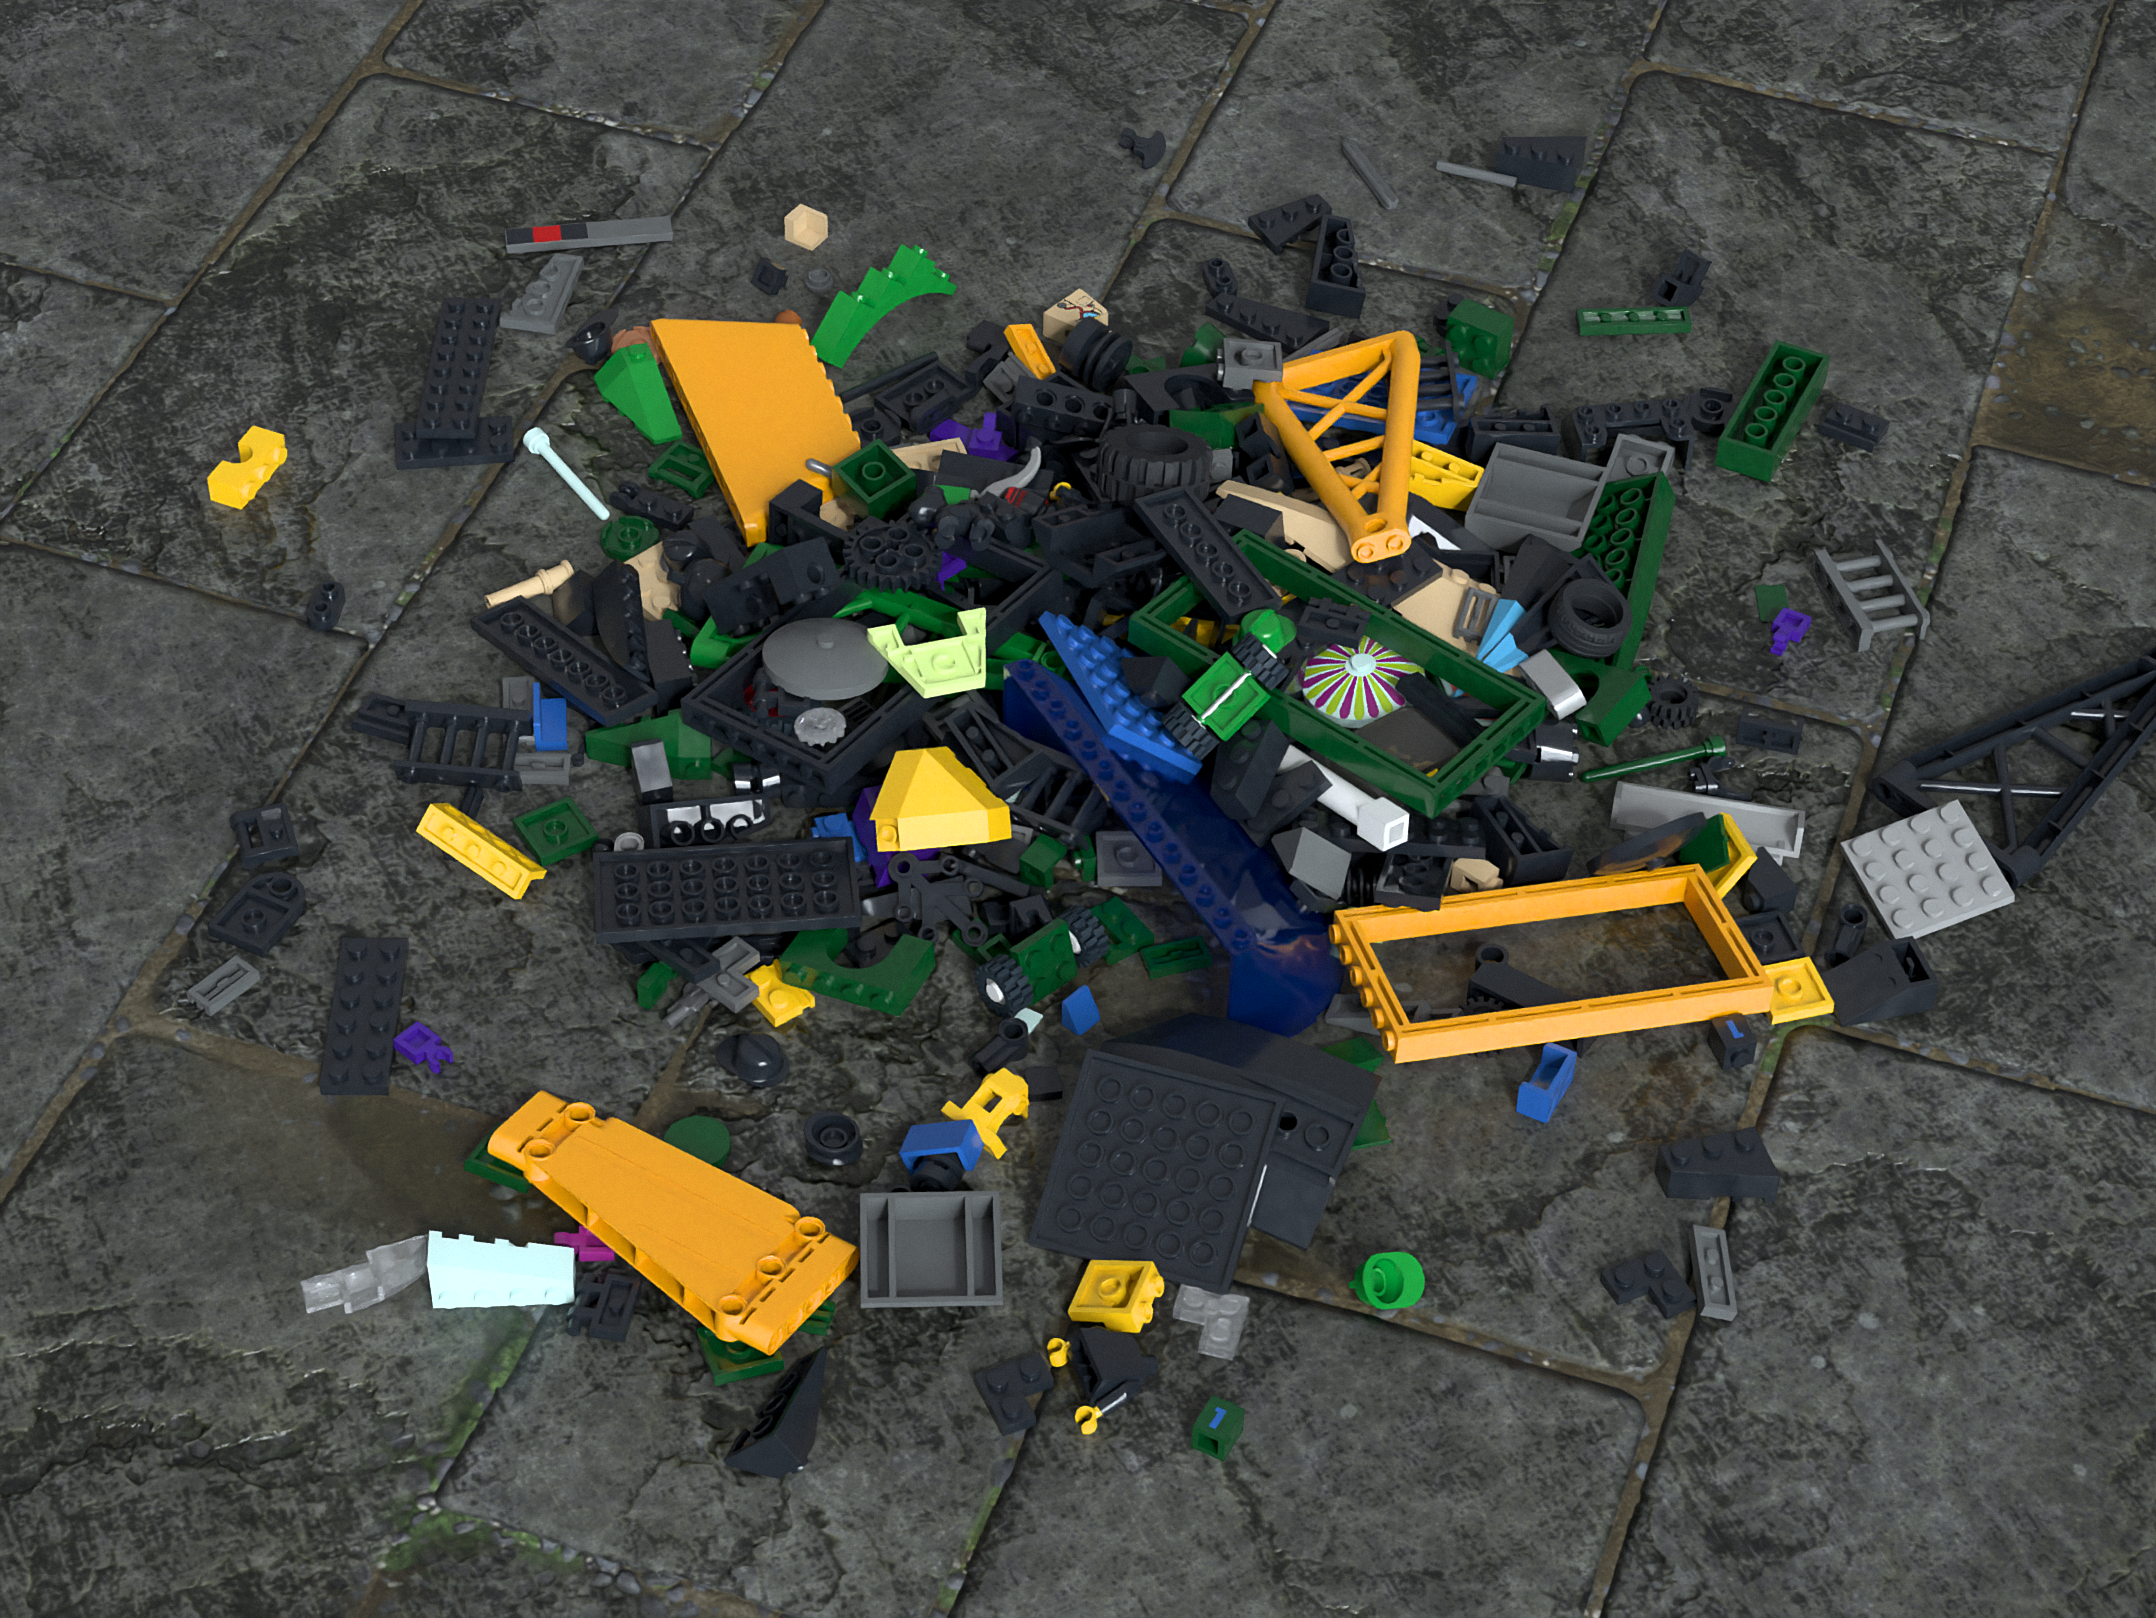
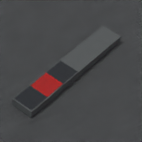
[505,216,673,254]

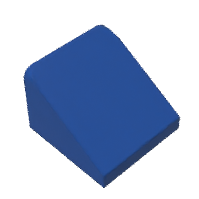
[1061,984,1100,1036]

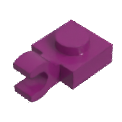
[554,1225,614,1261]

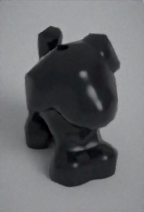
[908,485,995,551]

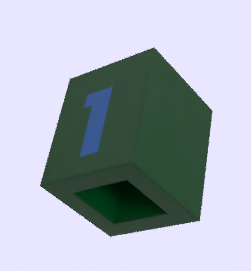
[1191,1395,1245,1461]

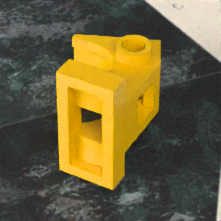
[941,1067,1030,1160]

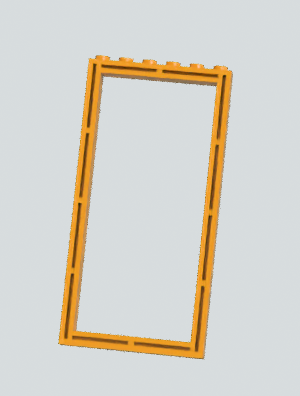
[1329,863,1774,1064]

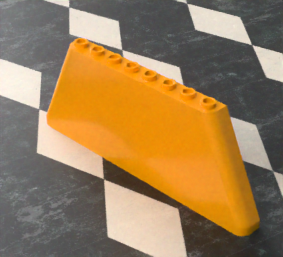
[650,318,861,547]

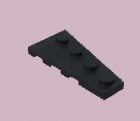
[1205,292,1330,355]

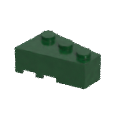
[1169,402,1264,451]

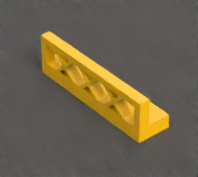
[416,803,547,900]

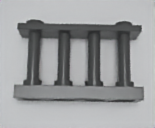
[1810,539,1930,652]

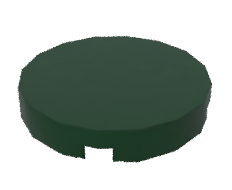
[600,515,660,562]
[663,1115,731,1168]

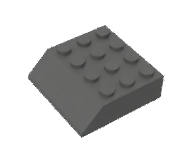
[1464,442,1610,554]
[860,1191,1003,1308]

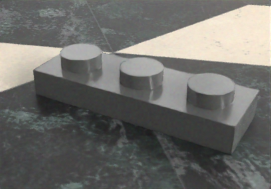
[1688,1224,1738,1321]

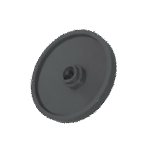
[762,618,889,700]

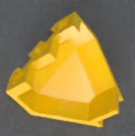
[869,746,1012,852]

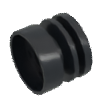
[1059,316,1133,392]

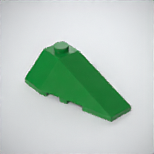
[593,342,682,445]

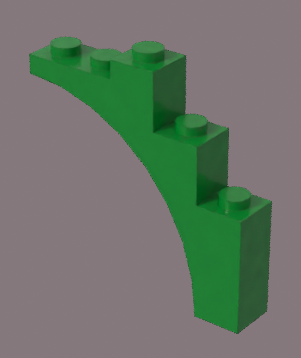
[809,244,957,369]

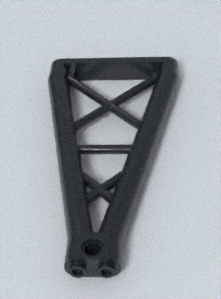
[1871,646,2156,891]

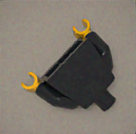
[1047,1326,1158,1435]

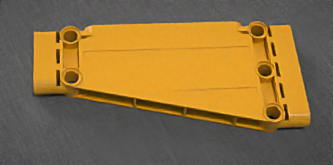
[488,1090,860,1355]

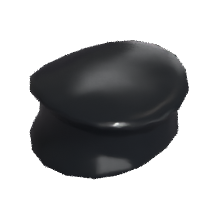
[803,1111,863,1166]

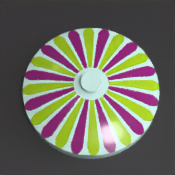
[1302,635,1425,728]

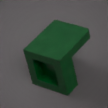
[1019,833,1067,892]

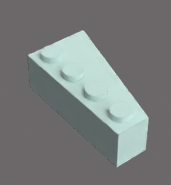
[427,1230,576,1309]

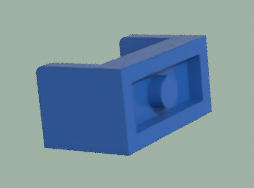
[1516,1042,1577,1124]
[899,1119,984,1177]

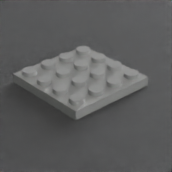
[1840,799,2015,940]

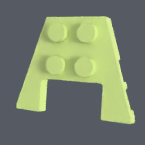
[867,608,986,698]

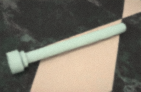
[523,428,610,520]

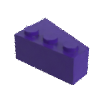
[852,784,940,888]

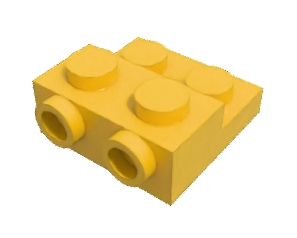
[1068,1260,1164,1333]

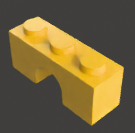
[207,425,287,510]

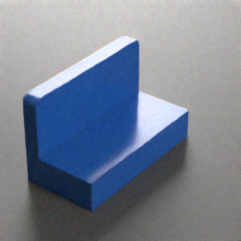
[533,682,567,752]

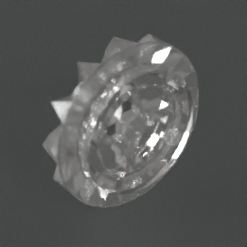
[794,708,846,747]

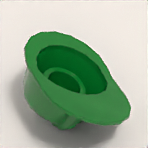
[1233,609,1297,654]
[1348,1252,1425,1310]

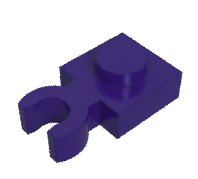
[393,1021,453,1074]

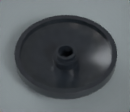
[1585,812,1709,877]

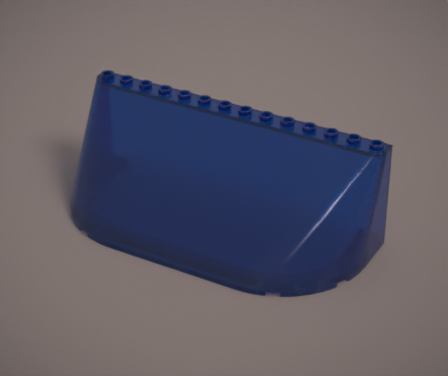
[1003,659,1346,1038]

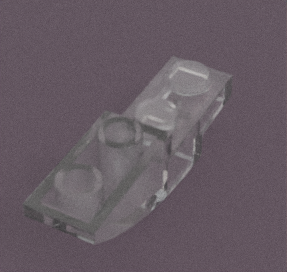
[300,1234,429,1314]

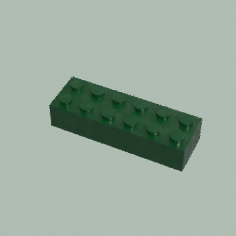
[1715,340,1830,482]

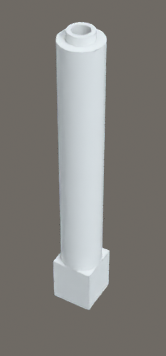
[1249,718,1409,851]

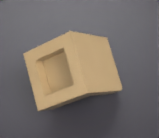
[784,204,828,251]

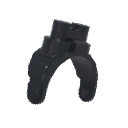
[1687,756,1749,802]

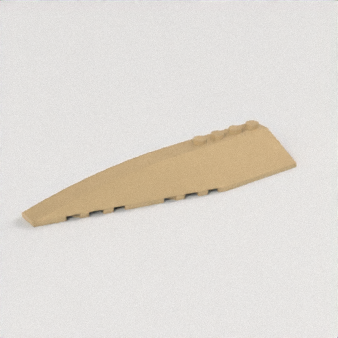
[1216,480,1522,678]

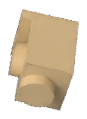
[1450,858,1503,894]

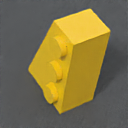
[1409,439,1485,512]

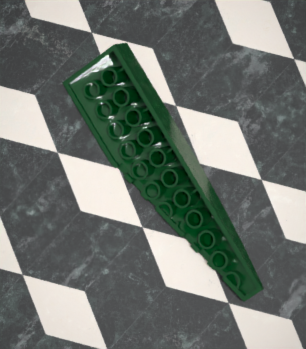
[1569,471,1676,729]

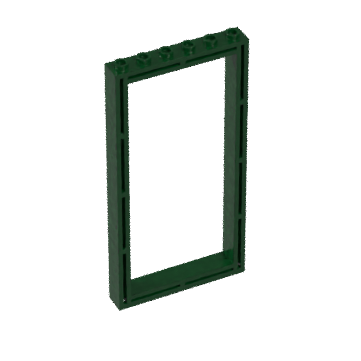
[1128,528,1547,819]

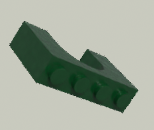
[1522,648,1652,747]
[779,928,936,1017]

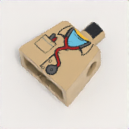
[1043,288,1112,344]

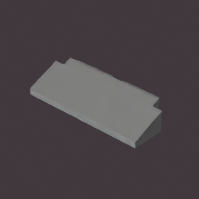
[1609,781,1805,866]

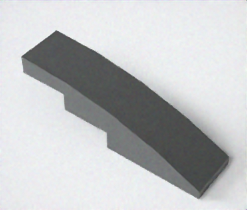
[1324,993,1465,1036]

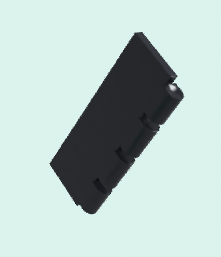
[967,320,1069,375]

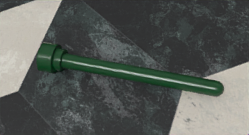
[1581,734,1726,784]

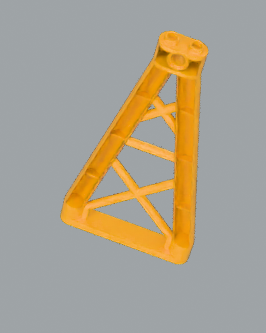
[1250,330,1421,563]

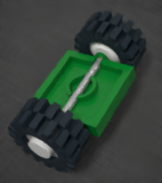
[1161,631,1290,760]

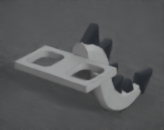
[969,436,1043,503]

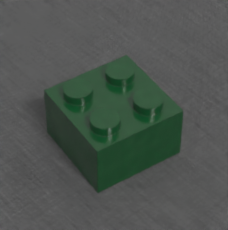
[1444,298,1514,380]
[832,438,916,520]

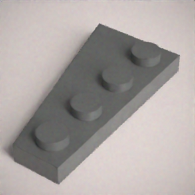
[499,253,584,334]

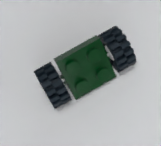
[974,904,1109,1019]

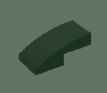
[951,917,1013,966]

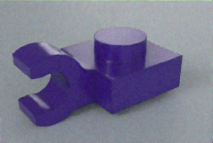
[968,412,1002,460]
[1770,607,1812,656]

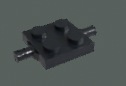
[844,918,935,969]

